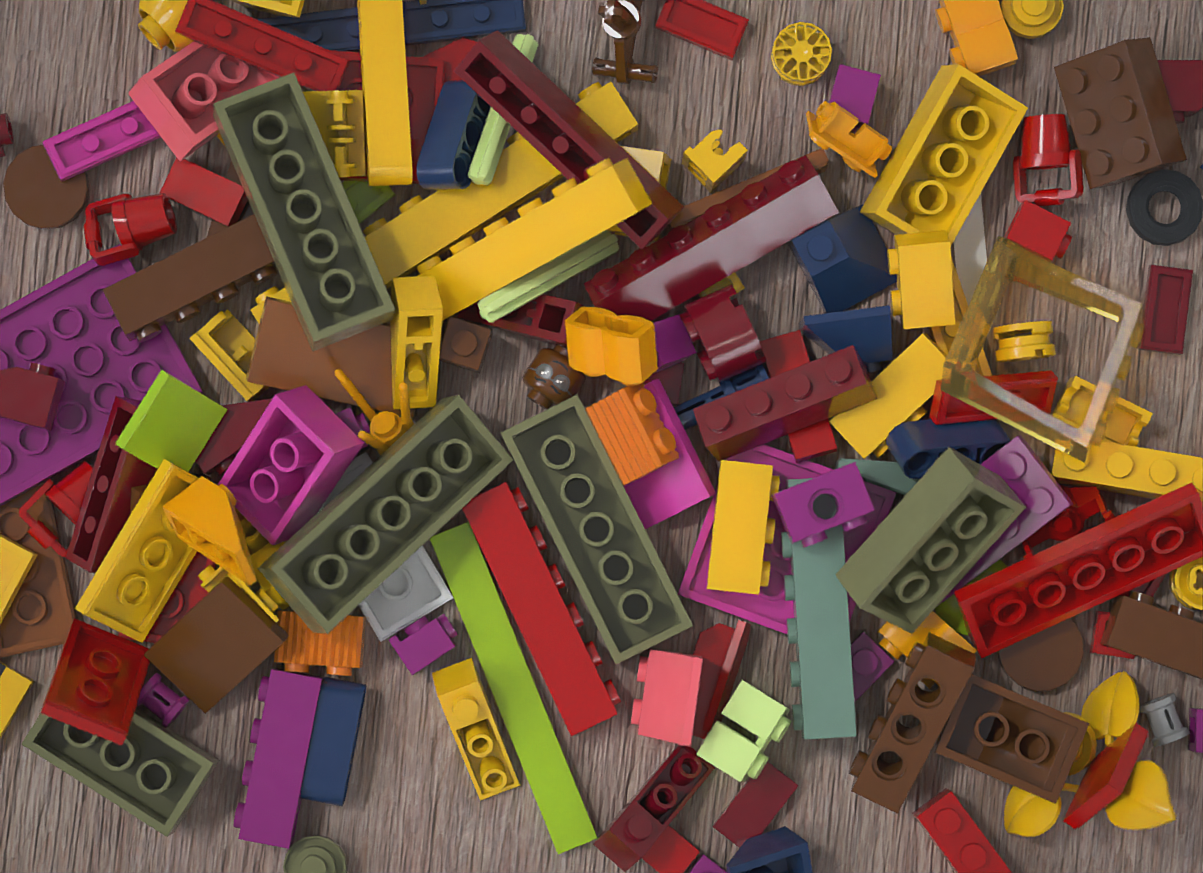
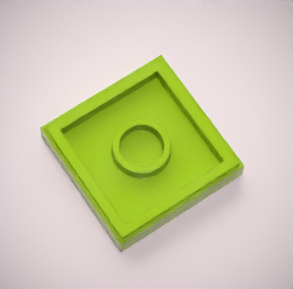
[115,370,227,472]

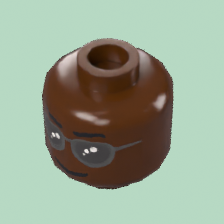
[522,344,586,410]

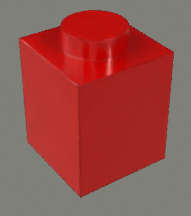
[1001,200,1073,265]

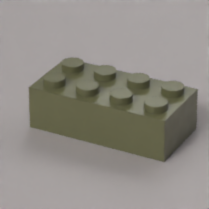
[835,447,1026,633]
[21,708,220,837]

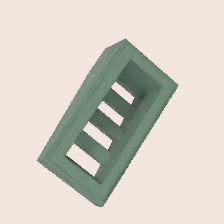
[835,458,921,496]

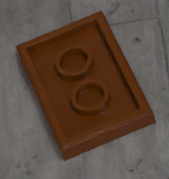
[144,576,289,714]

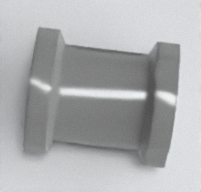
[1139,693,1190,747]

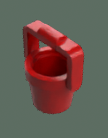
[1013,114,1084,207]
[83,193,177,266]
[18,461,93,557]

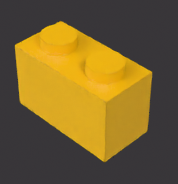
[887,230,955,329]

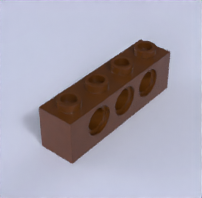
[849,632,976,814]

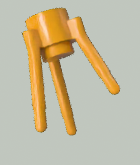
[335,369,414,455]

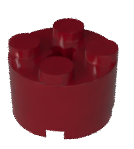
[680,284,767,383]

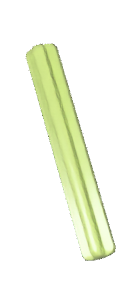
[468,34,538,185]
[478,230,619,322]

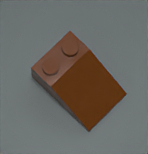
[935,674,1089,804]

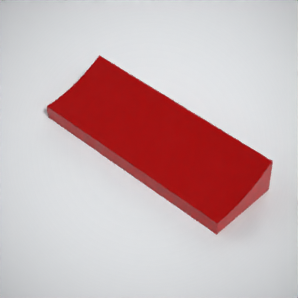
[954,482,1203,659]

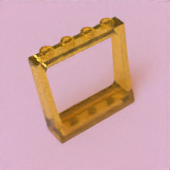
[941,236,1145,463]

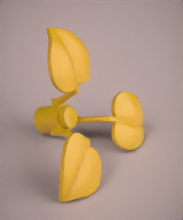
[1004,671,1176,837]

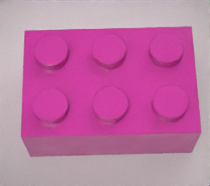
[217,385,364,546]

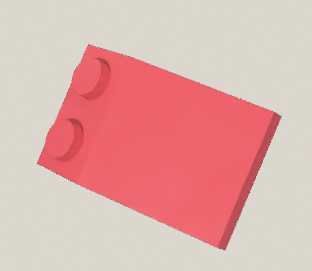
[128,41,280,161]
[631,648,703,746]

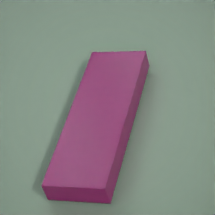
[42,101,161,182]

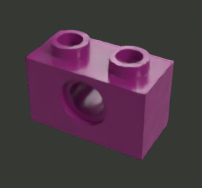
[772,462,875,548]

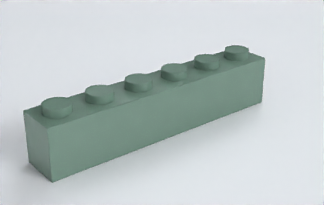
[779,478,856,740]

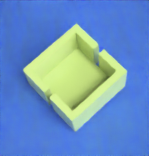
[696,680,792,782]

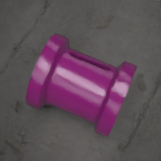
[137,672,190,728]

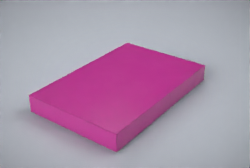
[624,379,717,530]

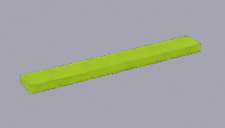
[430,522,598,854]

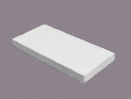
[319,452,454,642]

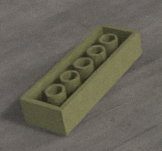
[213,73,395,352]
[501,394,693,664]
[257,395,513,634]

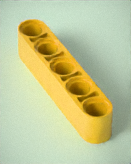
[357,0,412,186]

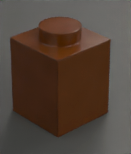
[439,317,493,374]

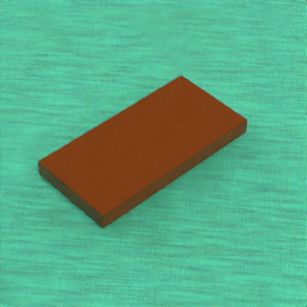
[246,296,415,418]
[0,481,77,658]

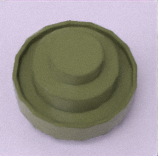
[283,835,347,873]

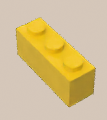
[829,332,960,459]
[706,460,780,595]

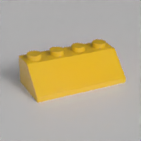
[860,64,1028,247]

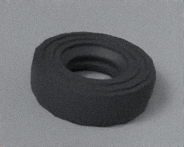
[1126,169,1203,246]

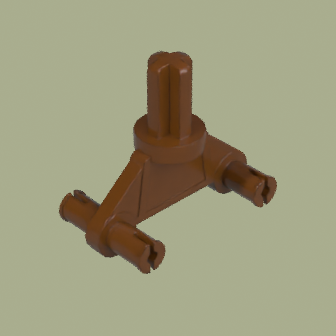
[592,0,658,84]

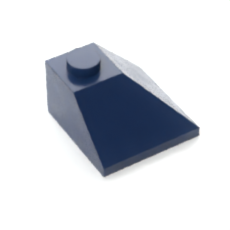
[788,204,897,313]
[799,305,893,373]
[726,826,813,873]

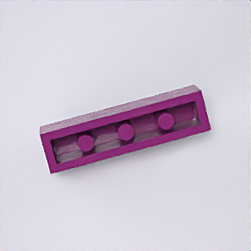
[233,668,324,849]

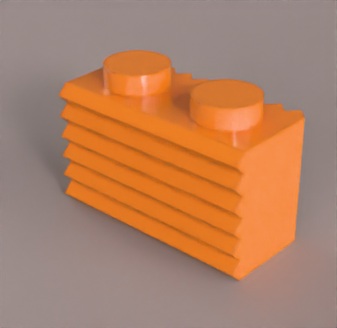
[585,383,679,486]
[274,610,366,676]

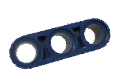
[417,80,491,190]
[886,419,1011,479]
[300,677,367,807]

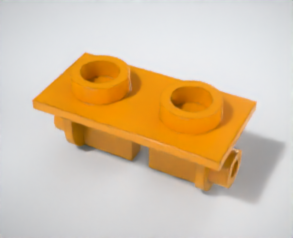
[806,101,892,178]

